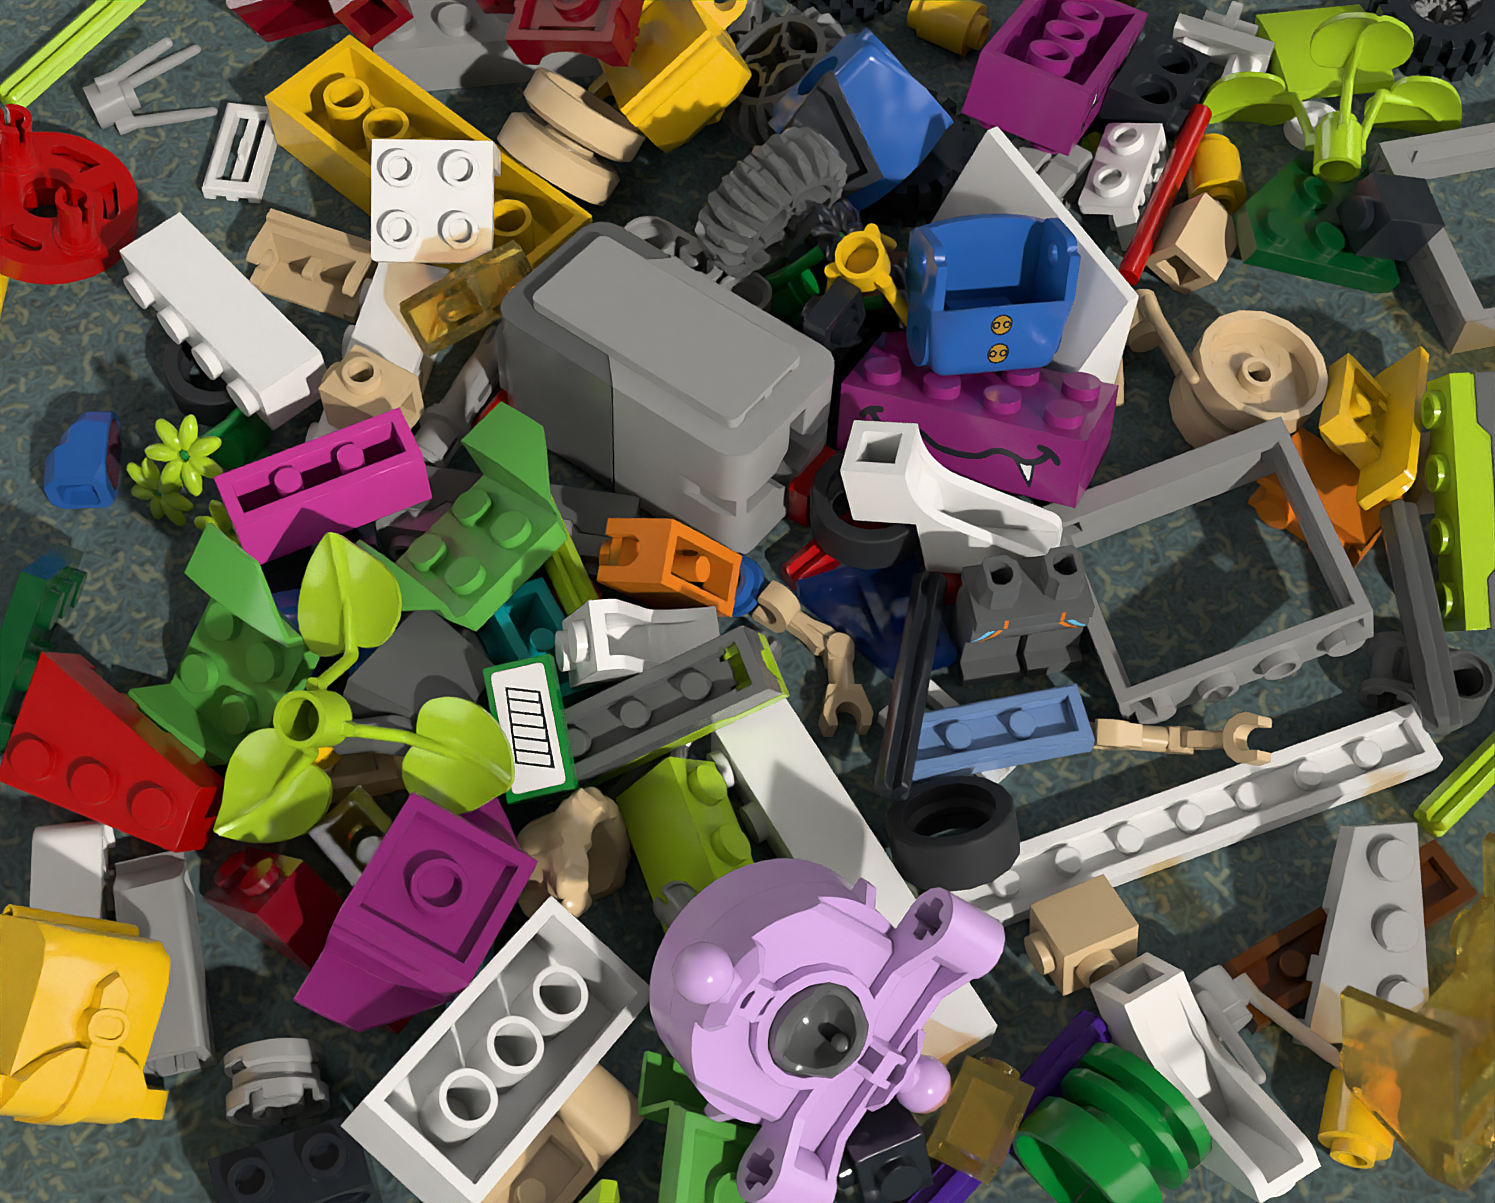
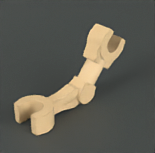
[752,580,874,737]
[1089,712,1272,766]

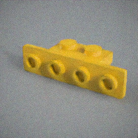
[1318,346,1429,510]

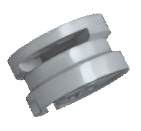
[224,1038,330,1127]

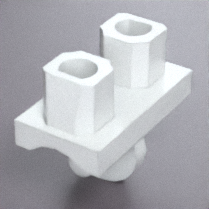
[1172,1,1275,78]

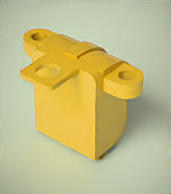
[588,0,752,153]
[0,904,171,1126]

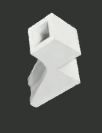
[840,420,1063,574]
[555,599,720,688]
[1089,952,1321,1203]

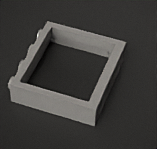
[1369,122,1495,354]
[1041,416,1374,725]

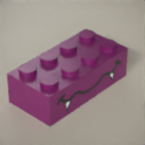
[961,0,1148,156]
[836,331,1119,508]

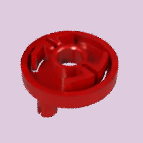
[0,104,139,285]

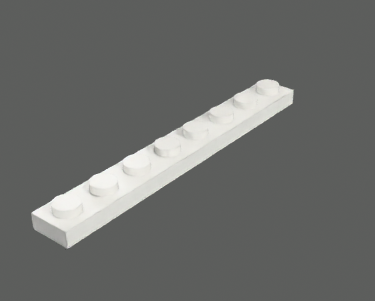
[951,704,1443,927]

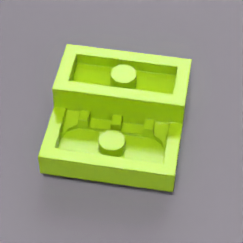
[1255,4,1395,100]

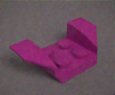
[293,791,538,1033]

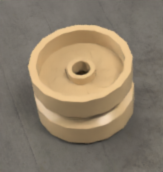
[497,67,647,206]
[1169,310,1329,449]

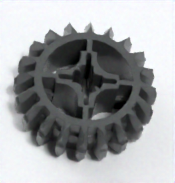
[721,6,848,146]
[694,126,848,279]

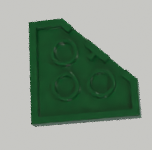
[1232,149,1400,293]
[0,543,88,755]

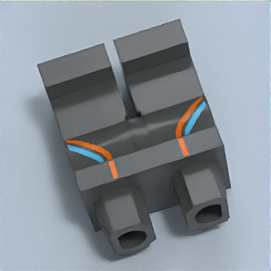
[948,545,1095,687]

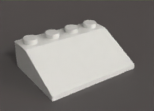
[931,126,1139,384]

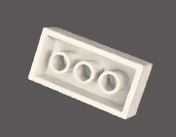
[341,896,650,1203]

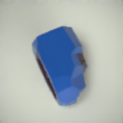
[43,411,122,509]

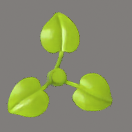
[1201,12,1462,182]
[213,532,515,843]

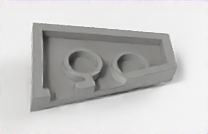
[1292,822,1432,1046]

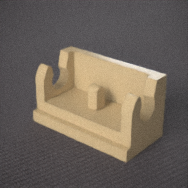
[246,208,378,324]

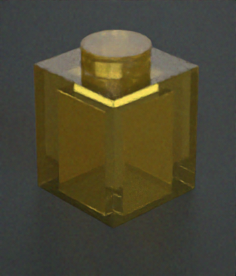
[926,1055,1035,1185]

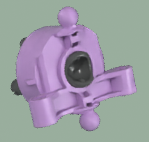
[649,859,1005,1203]

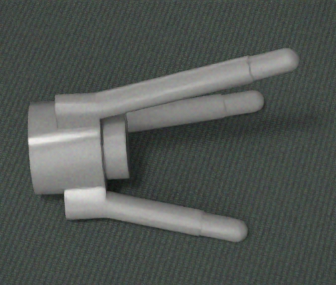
[83,37,218,135]
[1189,965,1359,1084]

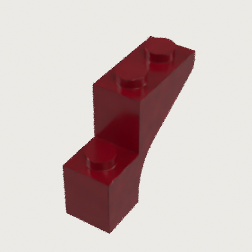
[226,0,414,49]
[203,847,414,1035]

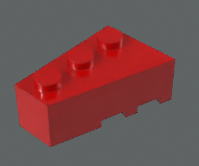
[0,651,225,853]

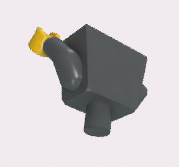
[313,610,495,770]

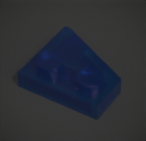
[795,554,958,681]

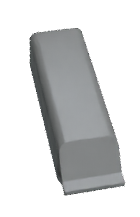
[113,851,217,1080]

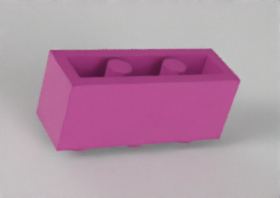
[214,407,432,565]

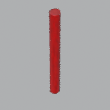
[1118,104,1212,286]

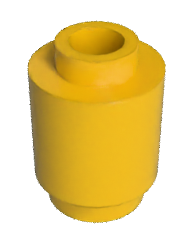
[907,0,992,57]
[1185,133,1247,215]
[1318,1053,1403,1169]

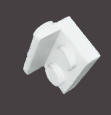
[1078,123,1170,251]

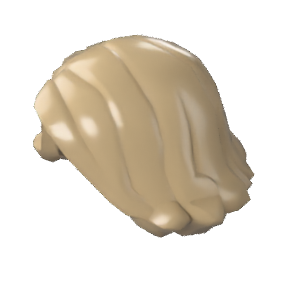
[516,787,632,919]

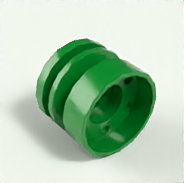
[1011,1042,1212,1203]

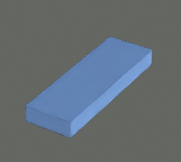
[911,683,1095,786]

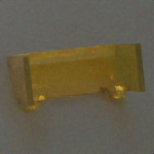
[1339,832,1495,1192]

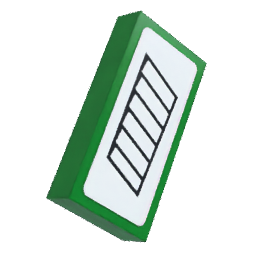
[483,654,579,805]

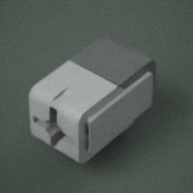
[496,216,834,555]

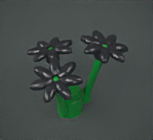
[764,194,909,330]

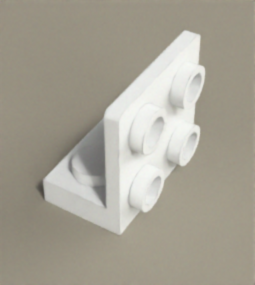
[371,139,501,264]

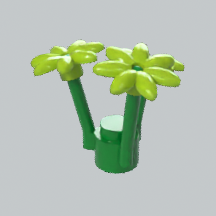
[127,407,272,548]

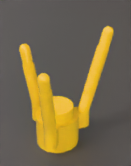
[824,223,909,326]

